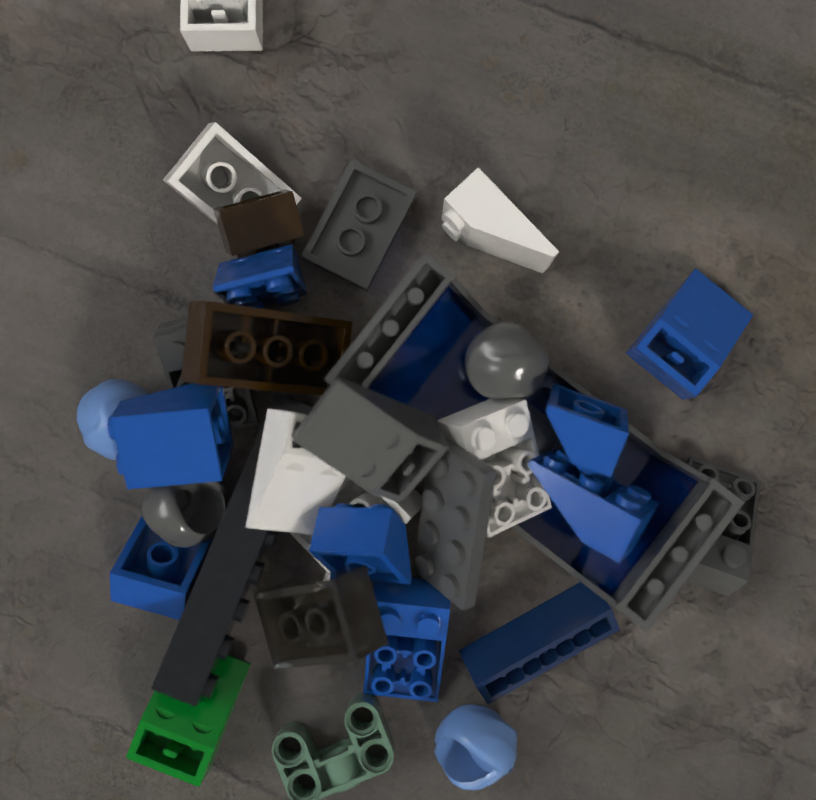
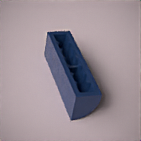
[459,582,620,705]

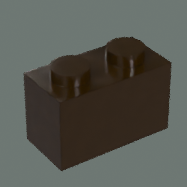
[213,190,304,258]

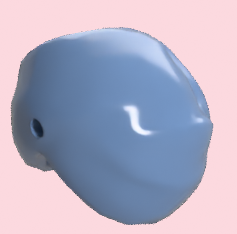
[77,379,149,460]
[434,704,517,790]

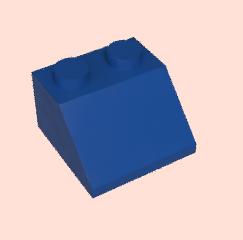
[546,383,629,478]
[309,503,412,584]
[110,516,213,620]

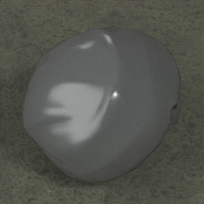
[465,322,550,399]
[142,481,227,547]

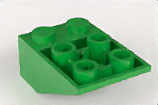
[126,655,251,787]

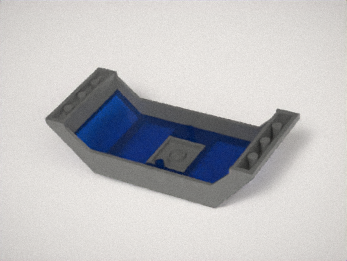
[324,252,745,632]

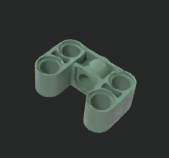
[272,693,395,800]

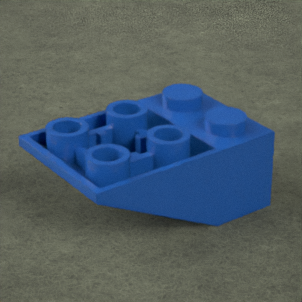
[213,244,307,309]
[626,268,753,400]
[528,448,659,563]
[363,578,450,702]

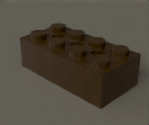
[181,301,353,396]

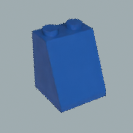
[108,383,234,489]

